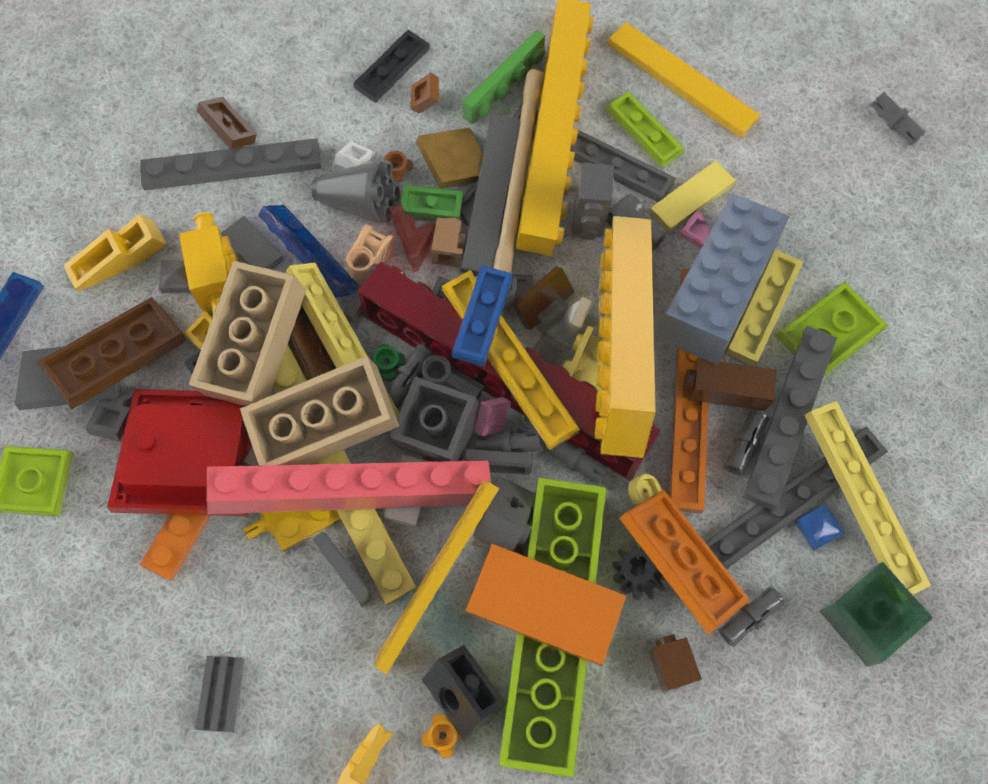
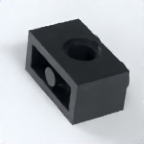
[422,645,507,740]

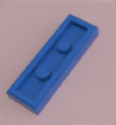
[452,265,513,367]

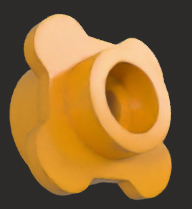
[422,713,462,758]

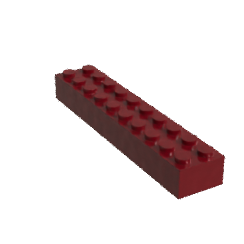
[358,261,661,481]

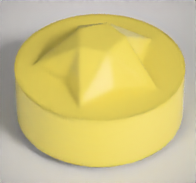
[628,474,662,506]

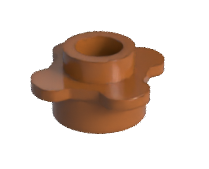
[383,151,413,183]

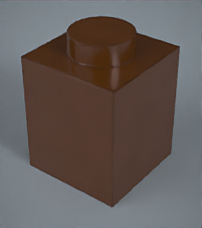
[648,634,702,693]

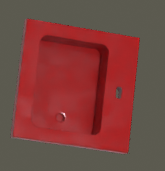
[107,389,252,517]

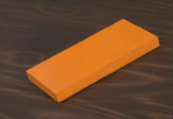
[619,490,750,635]
[465,544,626,666]

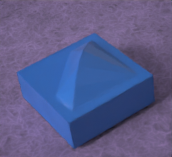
[795,504,844,551]

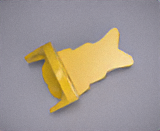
[337,723,392,784]

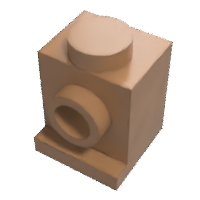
[431,217,467,268]

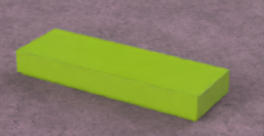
[606,91,685,169]

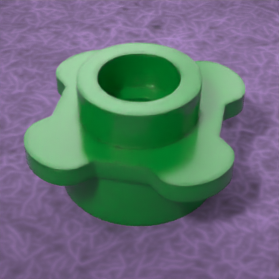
[371,344,406,380]

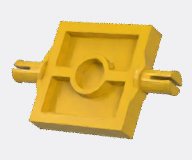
[243,463,341,552]

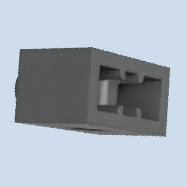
[473,476,535,552]

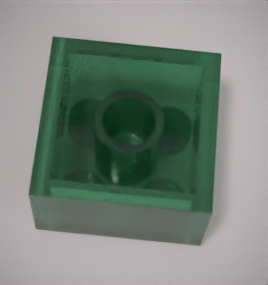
[819,562,933,667]

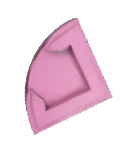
[679,210,710,249]

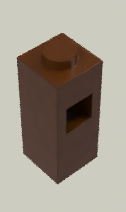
[684,358,776,411]

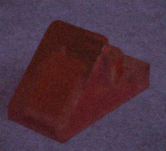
[390,204,436,273]

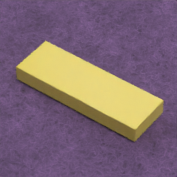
[649,160,736,233]

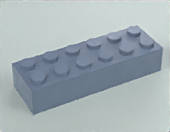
[657,193,789,365]

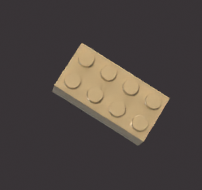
[189,261,306,406]
[240,356,399,466]

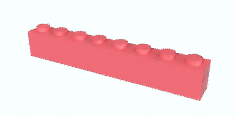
[207,461,491,514]

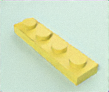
[726,249,803,366]

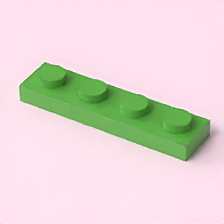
[463,30,545,124]

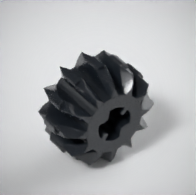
[612,542,667,601]

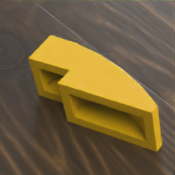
[63,214,167,291]

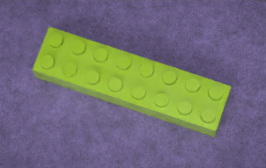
[498,477,606,778]

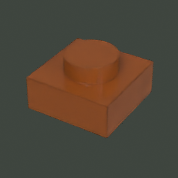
[411,73,439,113]

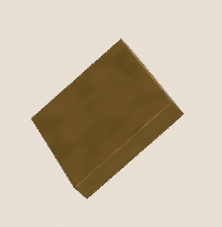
[416,127,483,189]

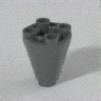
[311,161,400,223]

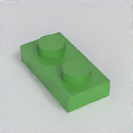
[400,184,464,221]

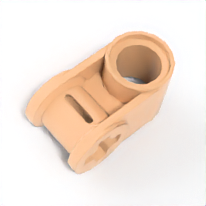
[346,224,396,286]

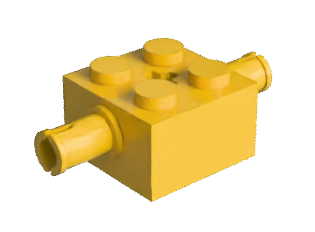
[179,212,238,316]

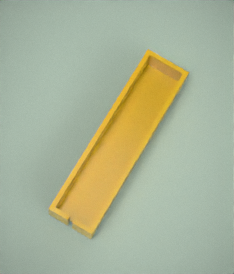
[595,216,655,458]

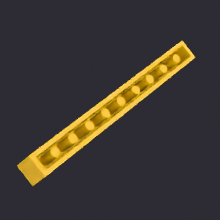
[515,0,594,256]

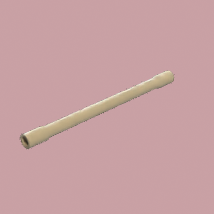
[493,70,543,273]

